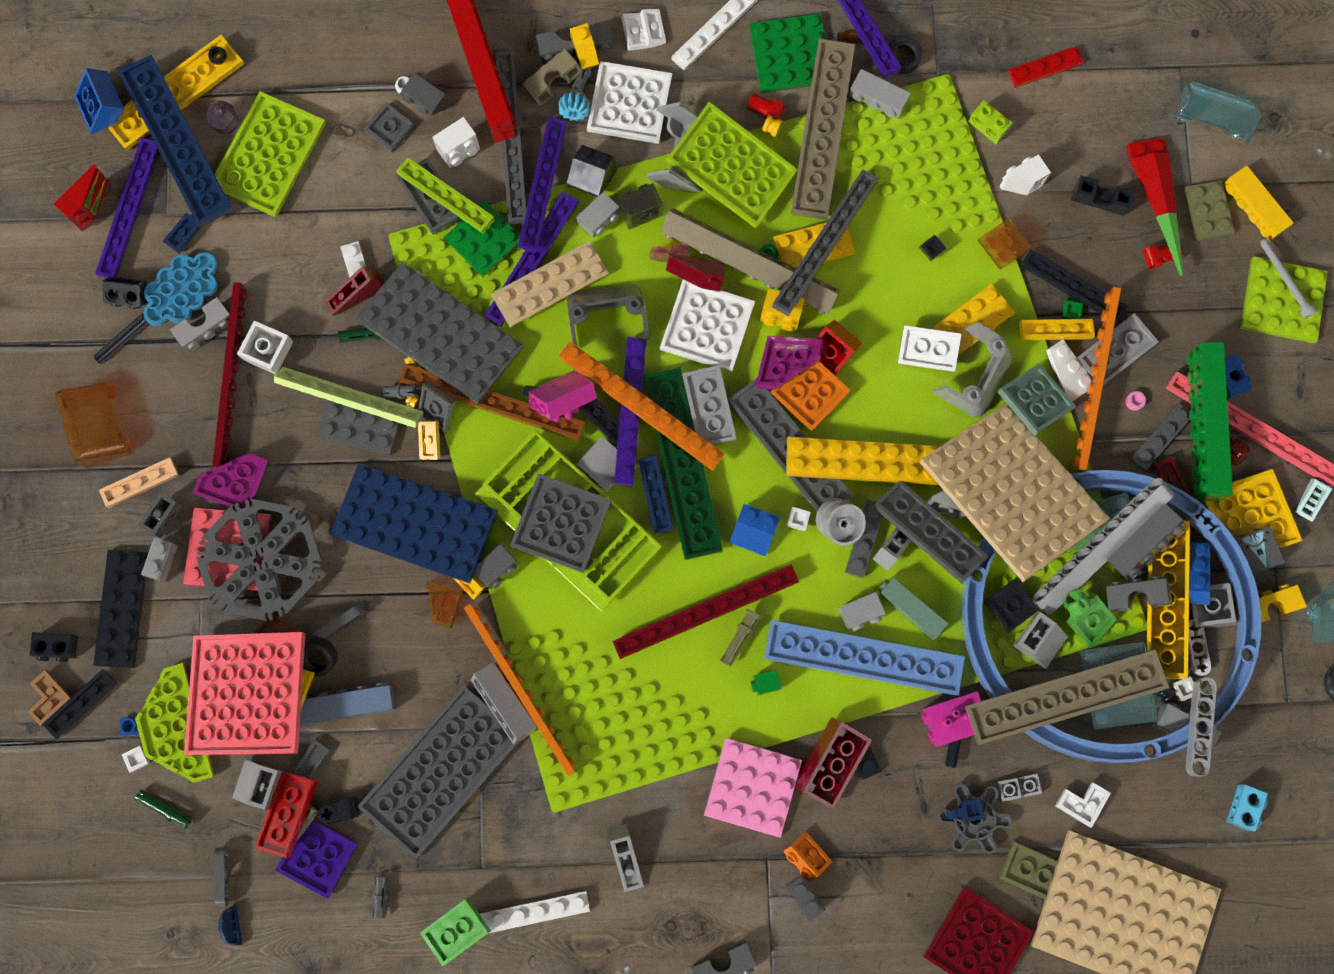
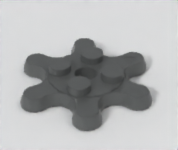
[938,784,1013,854]

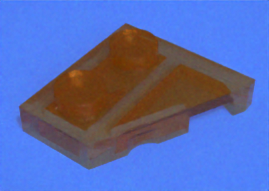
[426,581,463,629]

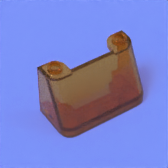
[55,382,132,469]

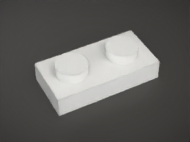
[340,241,366,278]

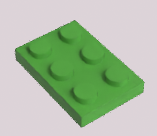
[420,897,491,966]

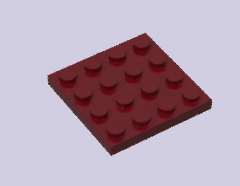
[922,887,1034,974]

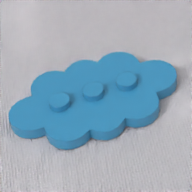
[143,252,218,326]

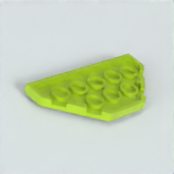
[135,663,215,783]

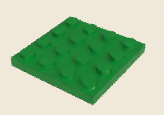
[749,13,825,93]

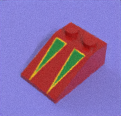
[53,164,109,231]

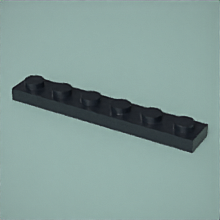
[1020,249,1129,324]

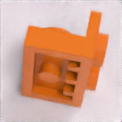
[783,831,833,882]

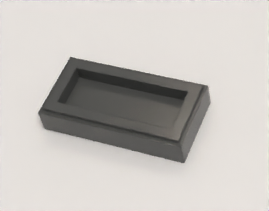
[292,739,332,779]

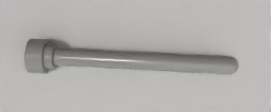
[1260,239,1318,319]

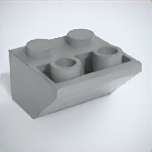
[1013,612,1068,669]
[232,759,282,810]

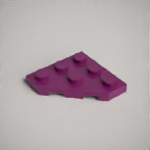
[756,336,824,390]
[193,452,269,509]

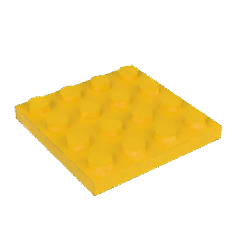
[1202,469,1303,549]

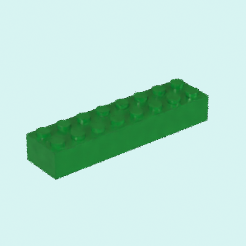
[1186,342,1233,502]

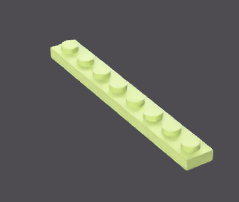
[274,367,423,428]

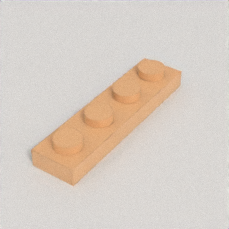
[99,457,180,508]

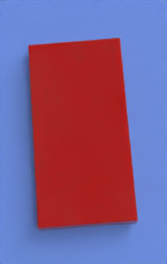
[254,771,318,859]

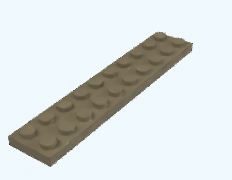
[791,39,855,220]
[965,650,1169,745]

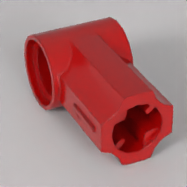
[746,93,786,120]
[1142,245,1183,269]

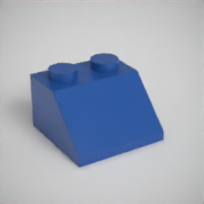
[729,504,780,556]

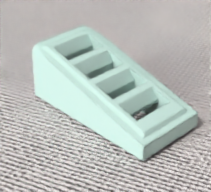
[1295,478,1333,522]

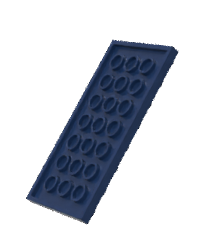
[330,464,498,584]

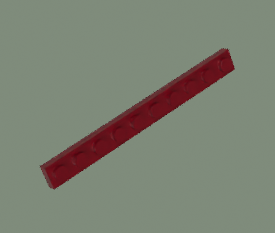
[212,282,247,468]
[612,564,799,660]

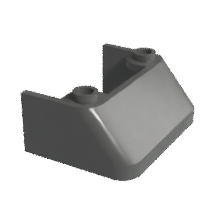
[567,284,649,346]

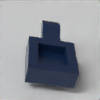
[946,798,985,822]

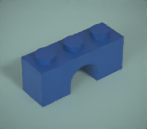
[1189,543,1210,605]

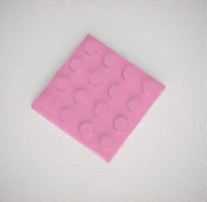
[704,738,802,838]

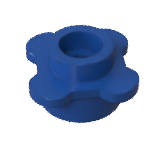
[120,716,139,737]

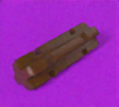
[837,31,862,43]

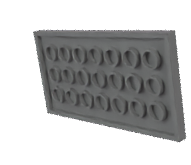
[355,262,523,405]
[357,685,518,860]

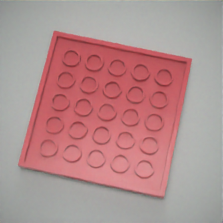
[184,632,305,755]

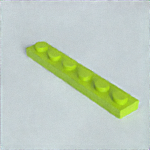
[396,158,495,234]

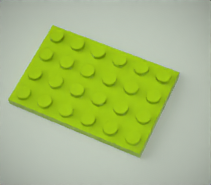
[215,91,326,217]
[666,102,798,228]

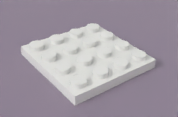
[587,61,672,144]
[660,279,755,372]

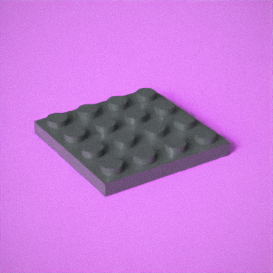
[510,473,612,574]

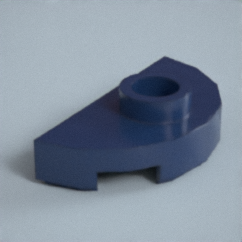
[218,905,243,946]

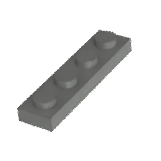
[1129,403,1190,472]
[845,499,883,579]

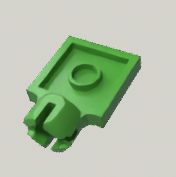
[1063,590,1117,648]

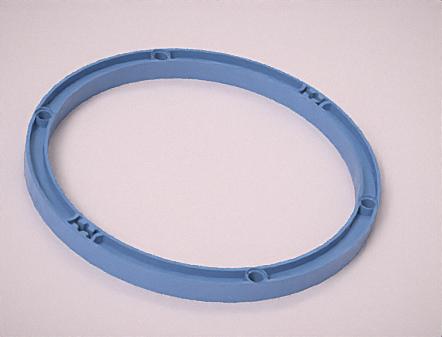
[961,470,1261,763]

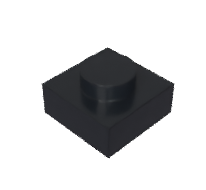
[919,235,947,262]

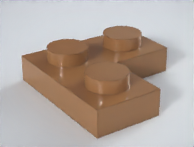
[27,670,71,726]

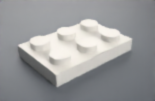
[898,326,961,372]

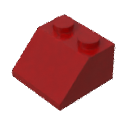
[816,319,863,376]

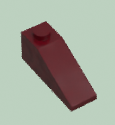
[666,253,725,292]
[325,266,384,316]

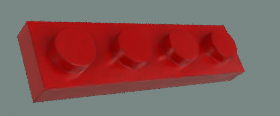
[1008,46,1083,88]

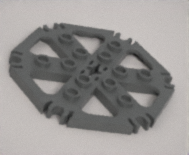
[196,499,323,622]

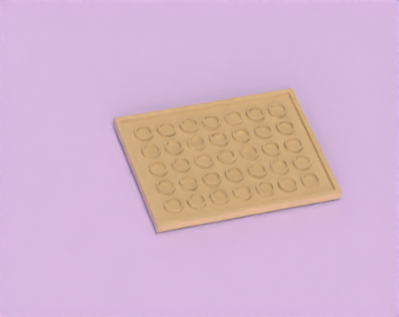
[920,403,1110,582]
[1030,830,1221,974]

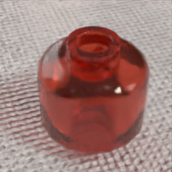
[1230,438,1251,466]

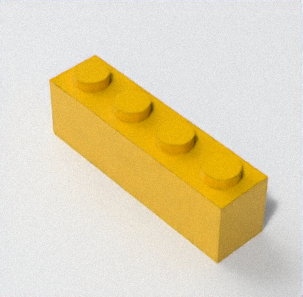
[1223,166,1294,242]

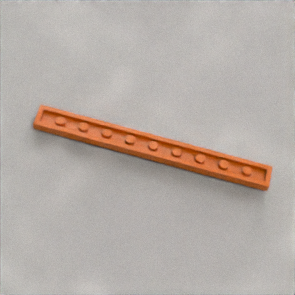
[1073,287,1121,473]
[558,341,725,471]
[464,604,576,776]

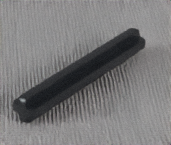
[93,313,148,364]

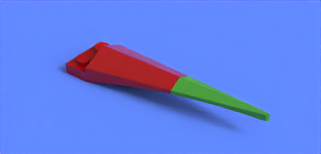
[1126,138,1183,276]

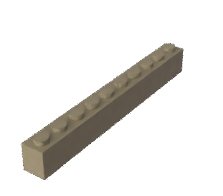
[660,208,841,314]

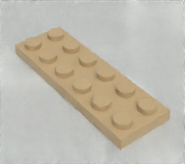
[491,241,609,328]

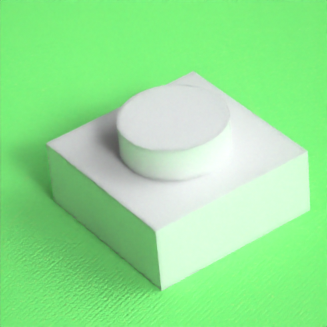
[787,507,811,531]
[1171,676,1194,702]
[122,746,150,773]

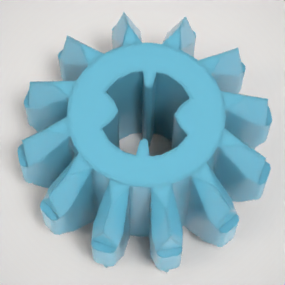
[559,92,590,122]

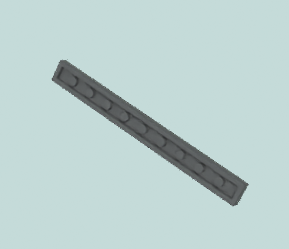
[495,51,527,224]
[772,169,879,317]

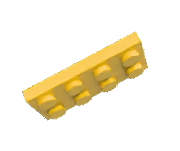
[773,222,855,268]
[932,284,1015,356]

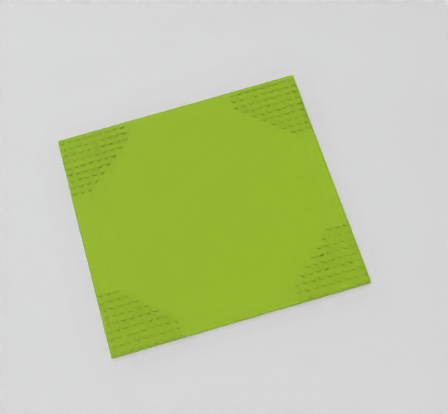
[388,74,1147,812]

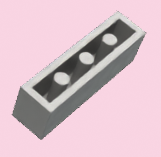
[471,662,537,745]

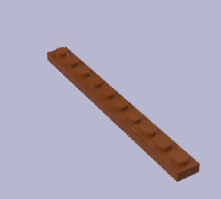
[399,363,585,441]

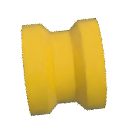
[762,115,782,138]

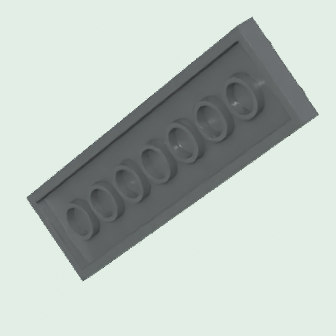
[728,378,854,512]

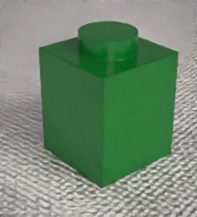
[750,670,782,696]

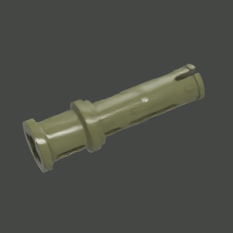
[720,609,762,667]

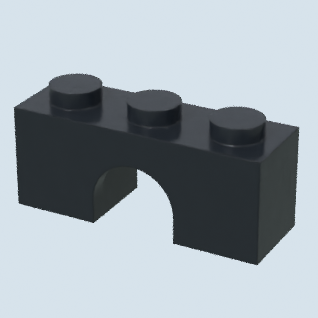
[1071,175,1135,216]

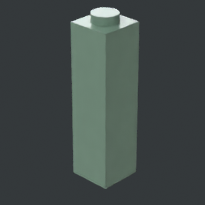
[879,578,948,640]

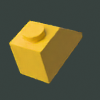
[570,23,599,70]

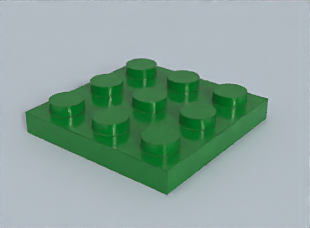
[443,200,520,278]

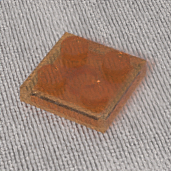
[978,218,1031,270]

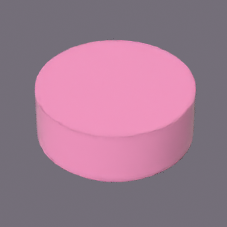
[1126,391,1146,411]

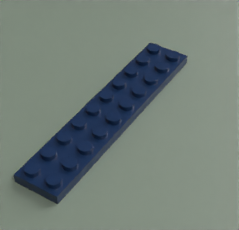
[118,55,233,227]

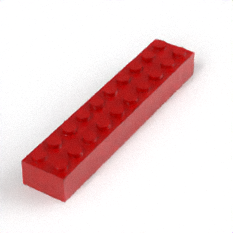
[446,0,517,143]

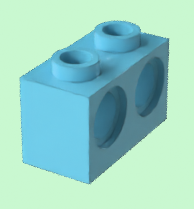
[1226,785,1268,831]

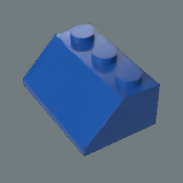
[74,68,124,134]

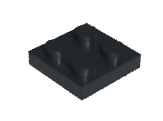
[984,578,1040,633]

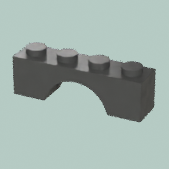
[536,21,613,63]

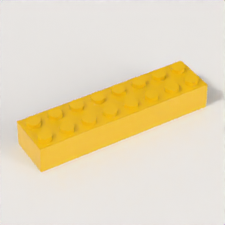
[1147,521,1190,680]

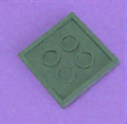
[998,364,1076,436]

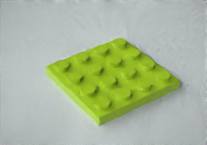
[1240,257,1328,344]

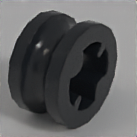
[1156,685,1176,703]

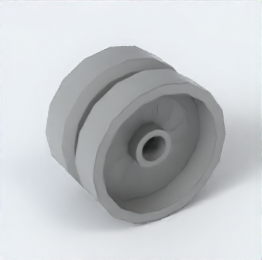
[815,498,866,546]

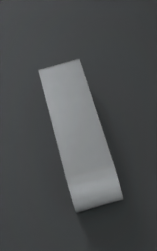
[1185,677,1217,777]

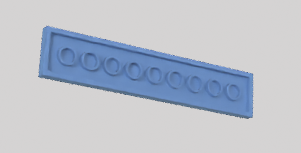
[764,620,965,696]

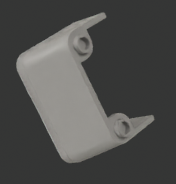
[646,102,704,192]
[932,322,1012,417]

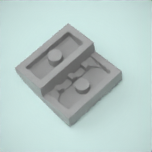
[576,436,617,492]

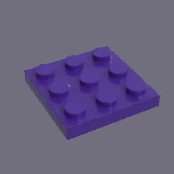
[275,820,358,899]

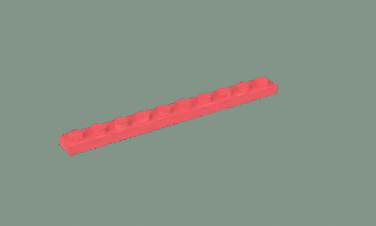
[1165,371,1334,488]

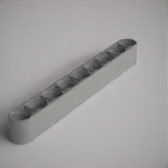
[1033,478,1174,614]

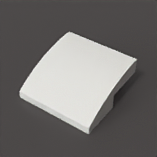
[621,9,666,50]

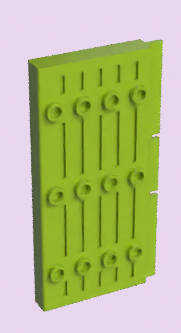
[475,429,663,612]

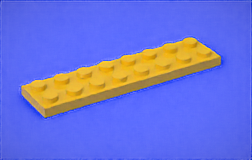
[108,35,244,151]
[786,437,940,485]

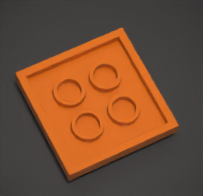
[770,361,851,432]

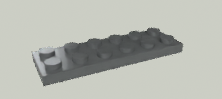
[874,481,988,584]

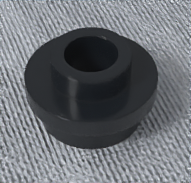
[208,46,227,65]

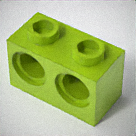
[968,100,1012,145]

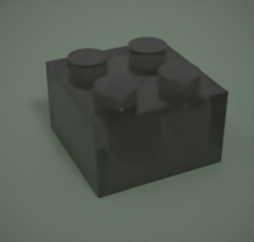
[619,183,663,230]

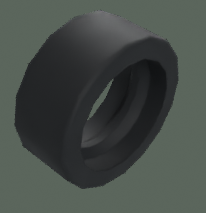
[889,36,922,74]
[303,637,338,677]

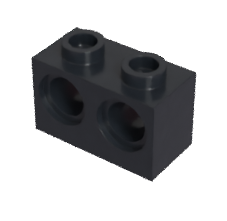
[102,276,147,309]
[29,632,78,662]

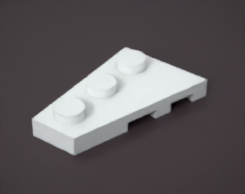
[1046,339,1092,402]

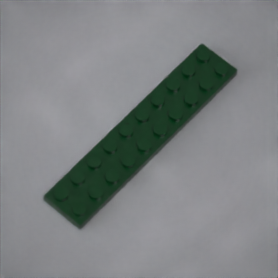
[643,367,723,560]

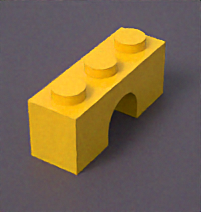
[1259,584,1307,622]

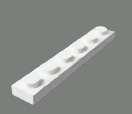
[672,0,758,71]
[480,891,590,933]

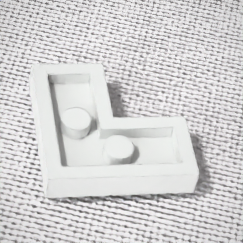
[1055,783,1111,828]

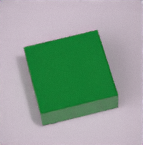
[1061,300,1084,319]

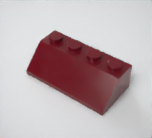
[794,717,872,810]

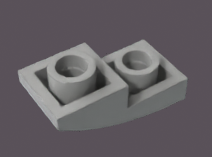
[998,774,1043,802]

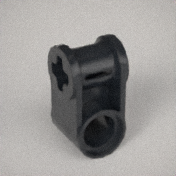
[318,797,359,824]

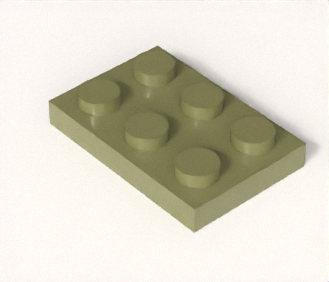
[1184,181,1235,241]

